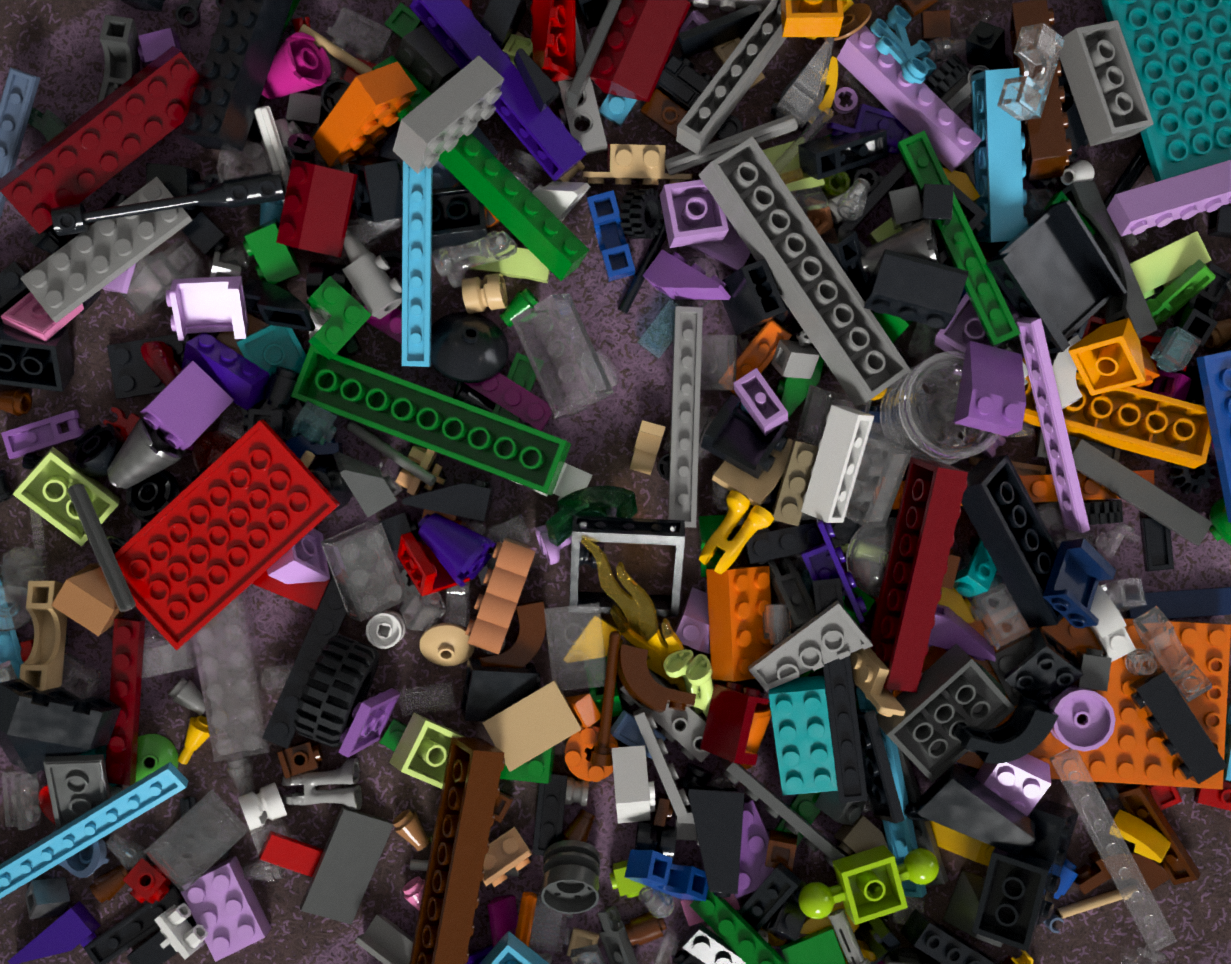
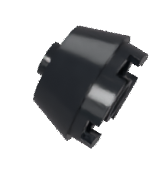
[126,470,182,522]

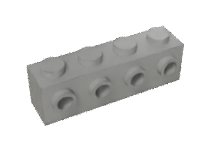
[620,668,710,762]

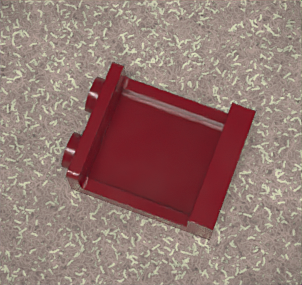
[700,681,769,766]

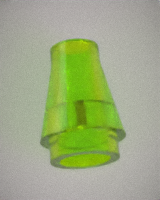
[821,171,850,196]

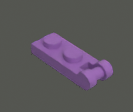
[1,410,84,459]

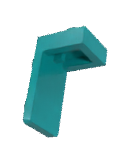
[953,538,997,598]

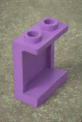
[140,361,234,451]

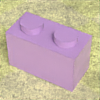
[733,368,788,436]

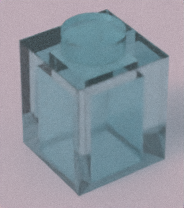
[1150,326,1201,373]

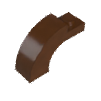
[617,644,696,713]
[1073,847,1171,895]

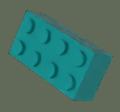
[768,675,838,796]

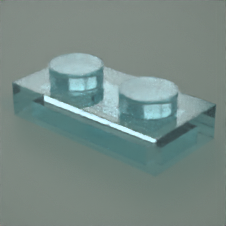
[637,299,679,359]

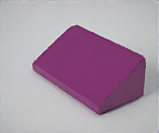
[487,895,518,947]

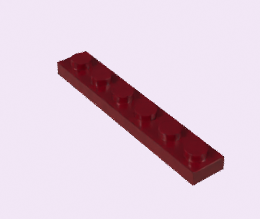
[105,617,145,786]

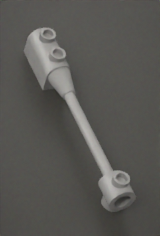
[261,118,402,319]

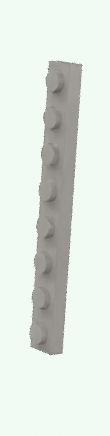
[668,306,703,528]

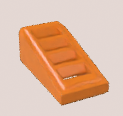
[565,693,601,728]

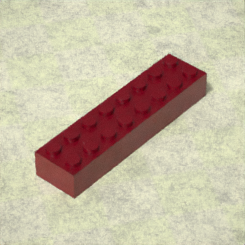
[0,46,200,234]
[869,457,968,693]

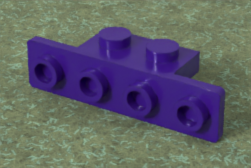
[826,104,910,155]
[801,519,868,623]

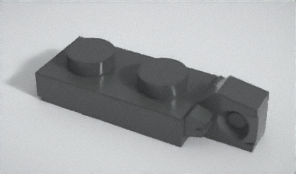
[598,905,638,964]

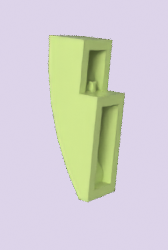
[468,244,550,283]

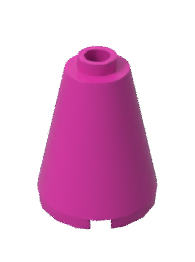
[262,32,331,99]

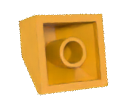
[1068,318,1146,396]

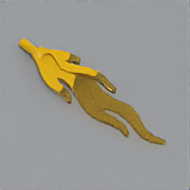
[581,538,686,692]

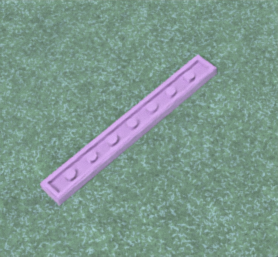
[1016,317,1090,533]

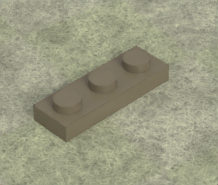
[772,439,819,526]

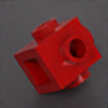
[123,858,172,904]

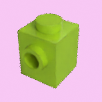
[609,860,651,898]

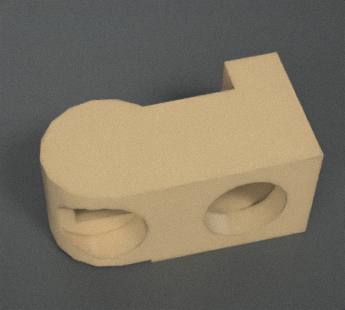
[630,420,666,475]

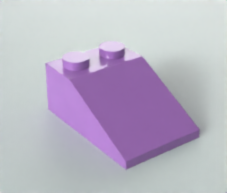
[954,340,1026,436]

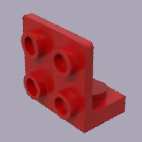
[397,532,470,596]

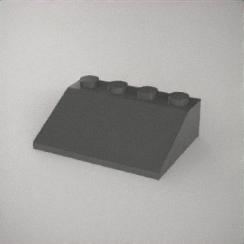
[876,643,1016,783]

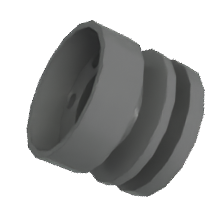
[541,840,601,914]

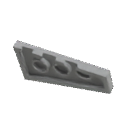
[748,600,873,691]
[633,707,690,818]

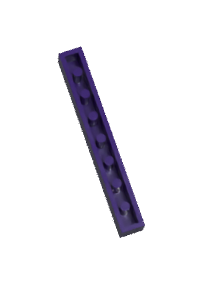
[409,0,587,182]

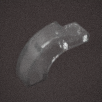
[1133,606,1212,702]

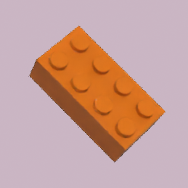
[313,61,417,167]
[706,565,772,682]

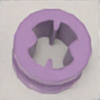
[832,87,858,114]

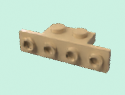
[582,144,692,185]
[850,647,906,717]

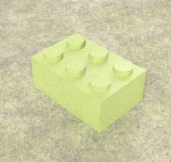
[13,447,120,546]

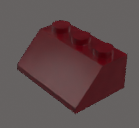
[276,159,358,257]

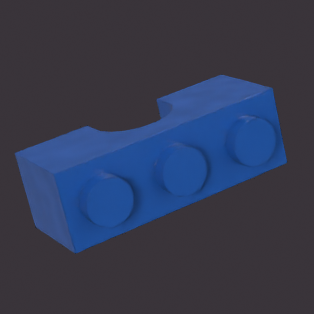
[587,190,635,282]
[625,850,708,901]

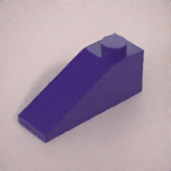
[8,901,101,964]

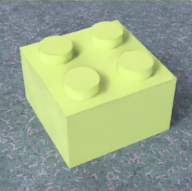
[389,713,465,789]

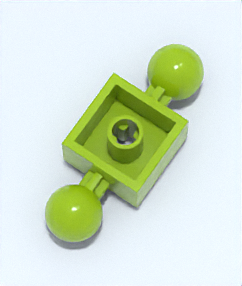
[798,845,939,925]

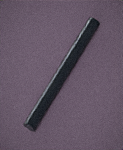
[618,219,667,314]

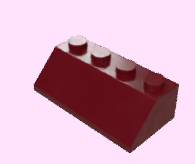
[590,0,691,102]

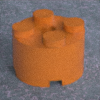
[565,722,619,782]

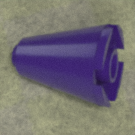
[418,513,496,587]

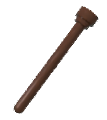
[590,631,621,766]

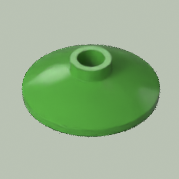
[135,734,179,783]

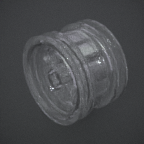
[880,351,1000,465]

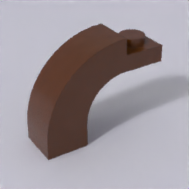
[471,600,547,668]

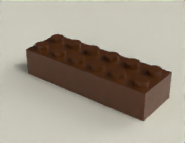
[1009,0,1072,181]

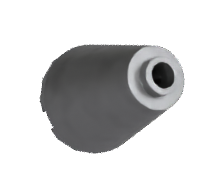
[861,219,942,274]
[107,416,185,489]

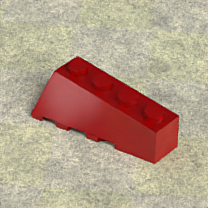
[531,0,576,82]

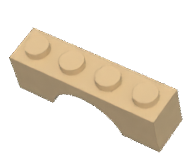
[19,581,68,691]

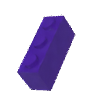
[182,333,270,410]

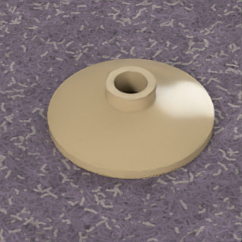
[420,623,474,666]

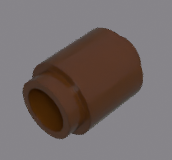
[625,910,667,946]

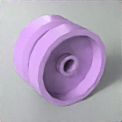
[1047,684,1116,752]

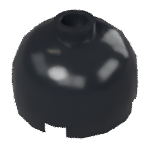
[68,423,125,478]

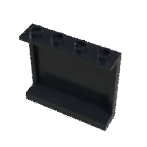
[986,200,1127,354]

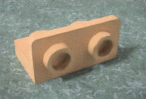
[483,827,532,888]

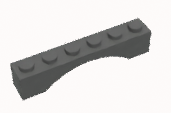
[1061,181,1158,339]

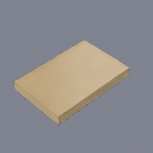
[712,438,793,506]
[483,680,583,772]

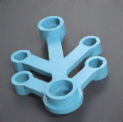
[870,5,937,84]

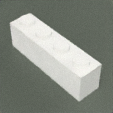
[801,405,874,523]

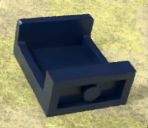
[1043,538,1116,628]

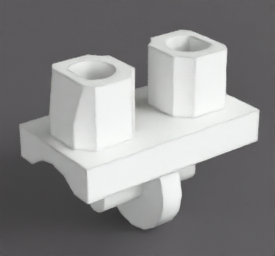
[154,903,208,960]

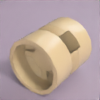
[462,273,508,314]

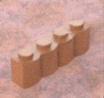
[465,537,537,655]

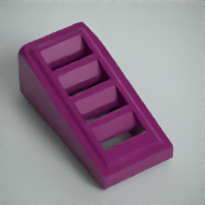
[1141,370,1191,401]

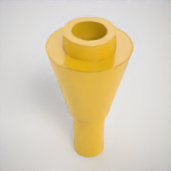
[177,716,215,765]

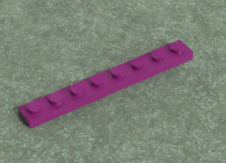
[364,305,556,431]

